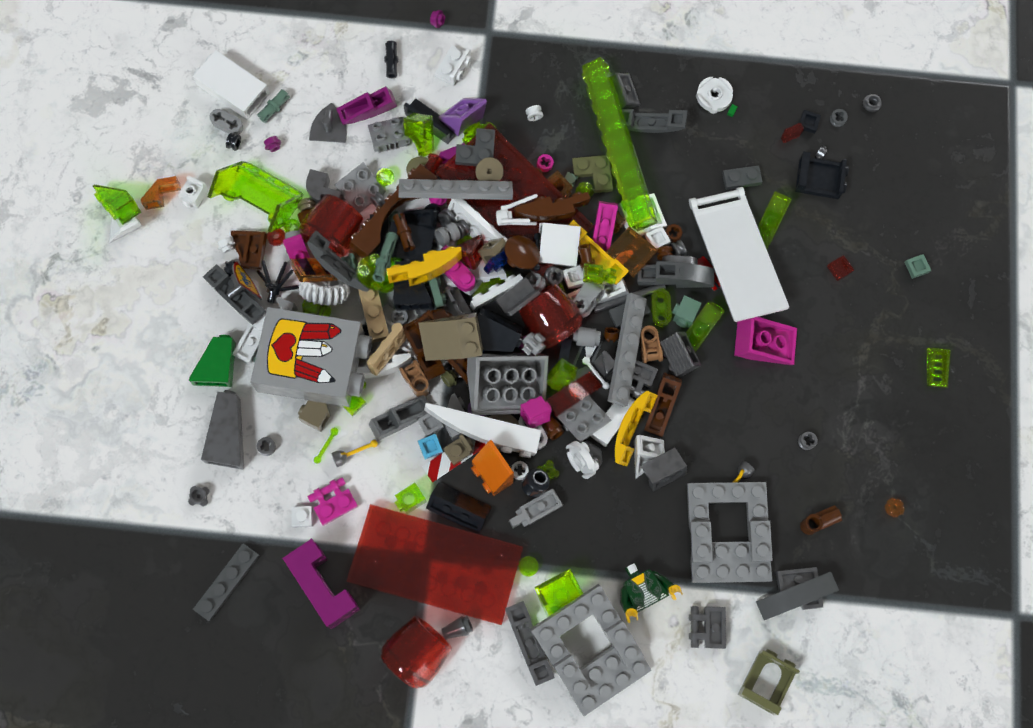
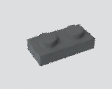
[722,165,763,190]

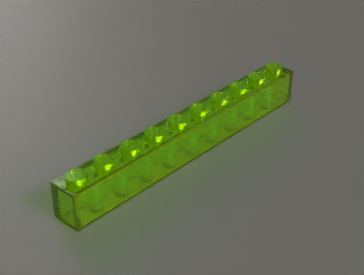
[582,57,658,231]

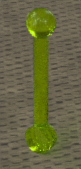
[314,428,339,464]

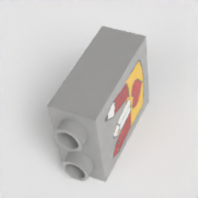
[250,307,372,407]

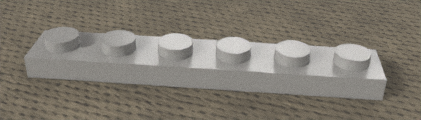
[399,179,513,200]
[608,293,647,407]

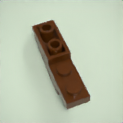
[513,192,591,222]

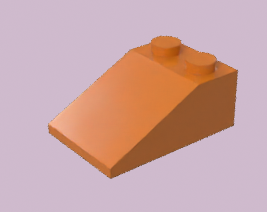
[471,440,514,496]

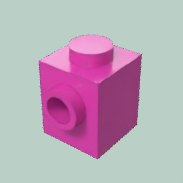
[520,396,552,428]

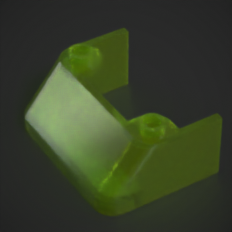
[207,161,304,232]

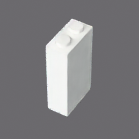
[193,50,270,119]

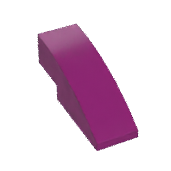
[337,86,397,125]

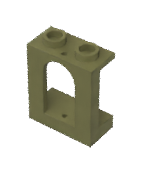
[738,649,800,715]

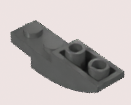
[637,261,714,288]

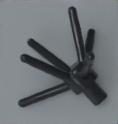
[257,260,299,303]

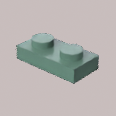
[428,276,446,309]

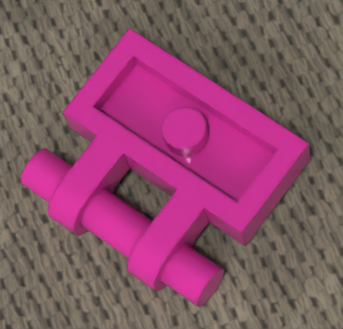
[307,477,358,526]

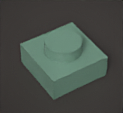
[904,254,931,279]

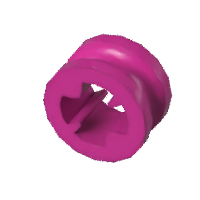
[537,154,554,172]

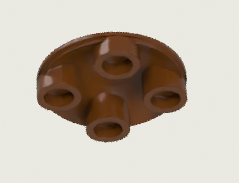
[505,235,540,269]

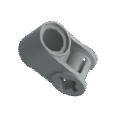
[571,279,605,318]

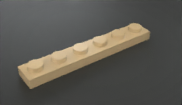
[346,241,389,343]

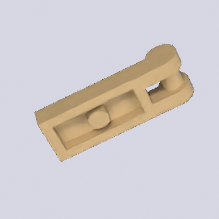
[366,323,406,376]

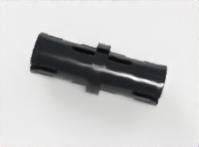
[384,40,399,78]

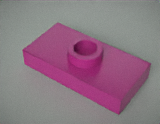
[283,234,312,270]

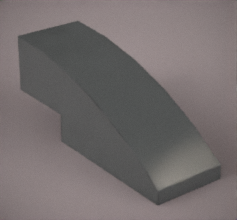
[369,395,428,441]

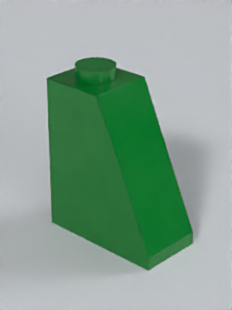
[189,335,236,387]

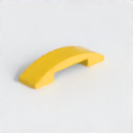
[569,220,629,285]
[615,391,658,466]

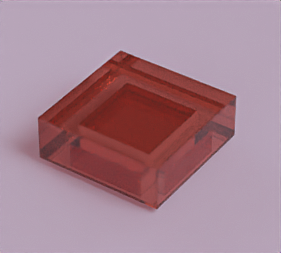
[781,123,804,143]
[827,255,854,281]

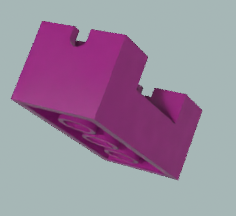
[282,538,361,629]

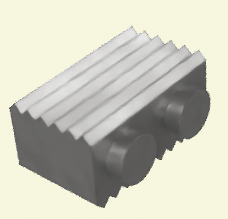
[660,332,701,377]

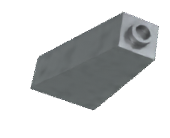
[201,390,244,470]

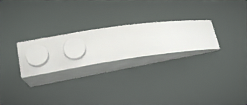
[424,403,542,458]

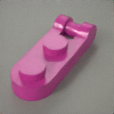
[441,245,476,292]

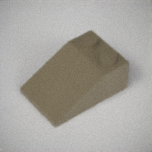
[418,313,483,361]

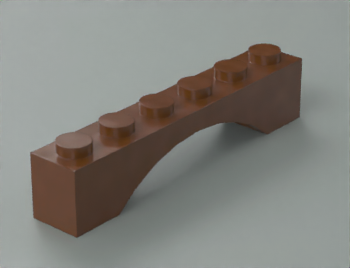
[349,164,438,262]

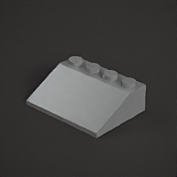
[467,353,548,415]

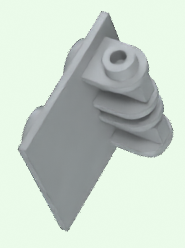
[368,116,410,153]
[334,162,386,214]
[558,395,612,443]

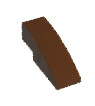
[403,318,445,381]

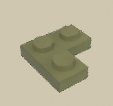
[572,155,613,193]

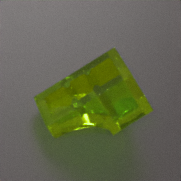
[403,113,434,157]

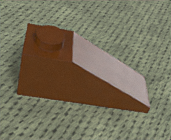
[644,373,682,437]

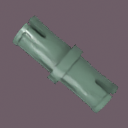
[257,89,290,123]

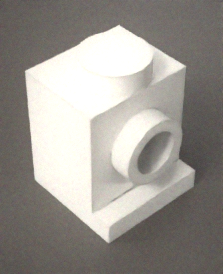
[178,175,208,209]

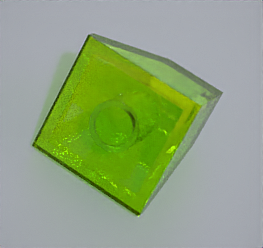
[534,569,584,617]

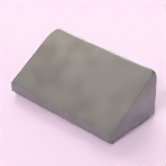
[609,73,640,109]

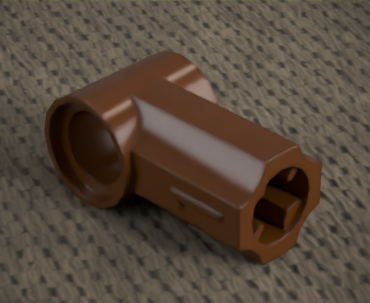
[800,505,842,535]

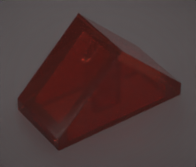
[456,235,484,270]

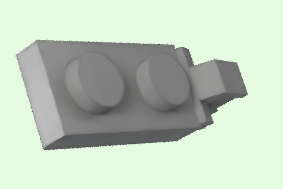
[509,489,563,528]

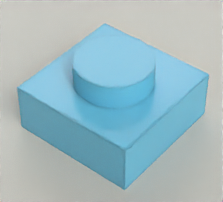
[418,434,443,460]

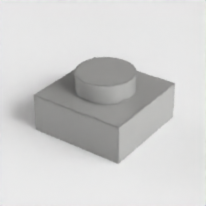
[417,413,444,437]

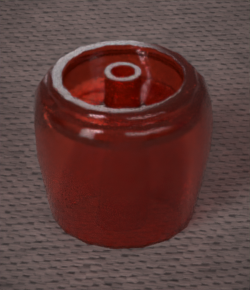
[299,194,364,258]
[518,283,583,349]
[381,615,452,689]

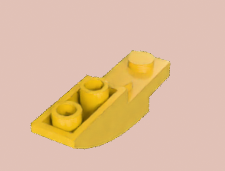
[386,246,462,286]

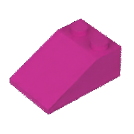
[734,317,797,365]

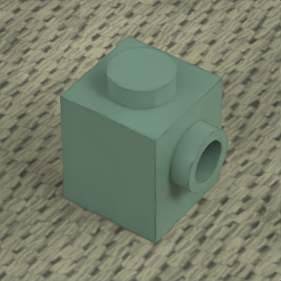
[672,295,701,328]

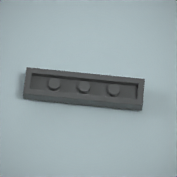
[193,543,260,622]

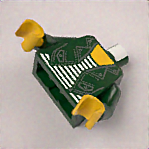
[620,563,683,623]

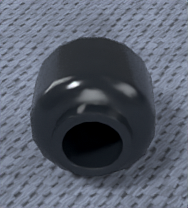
[522,469,550,498]

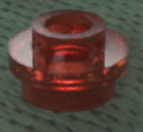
[267,228,285,246]

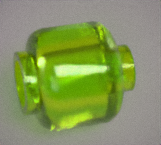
[302,299,331,317]

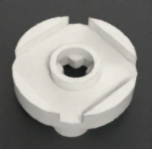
[696,77,733,114]
[566,441,599,479]

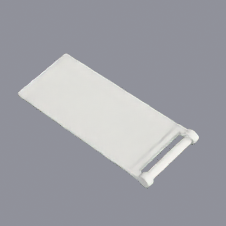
[689,187,789,322]

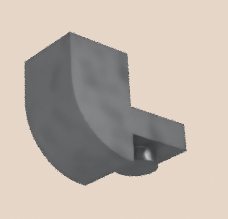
[306,169,343,207]

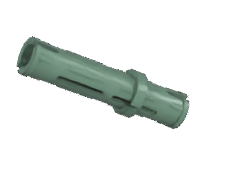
[372,232,398,282]

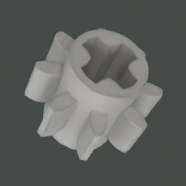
[522,332,546,356]

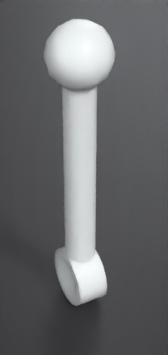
[582,357,610,389]

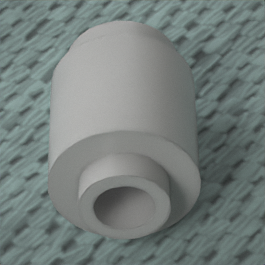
[573,327,601,347]

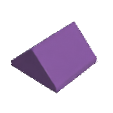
[439,98,487,136]

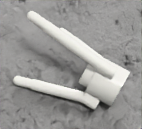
[496,194,538,226]

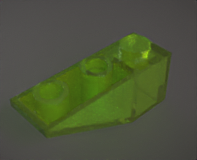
[93,184,141,225]
[758,191,792,249]
[686,301,725,353]

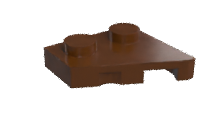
[231,230,267,270]

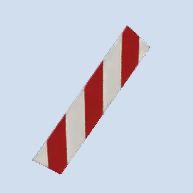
[422,436,486,483]

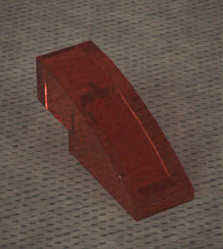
[546,371,602,418]

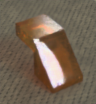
[141,176,181,210]

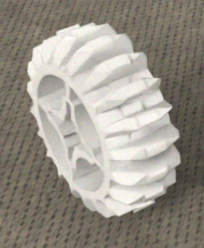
[299,270,351,306]

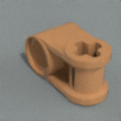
[639,325,663,364]
[399,359,430,397]

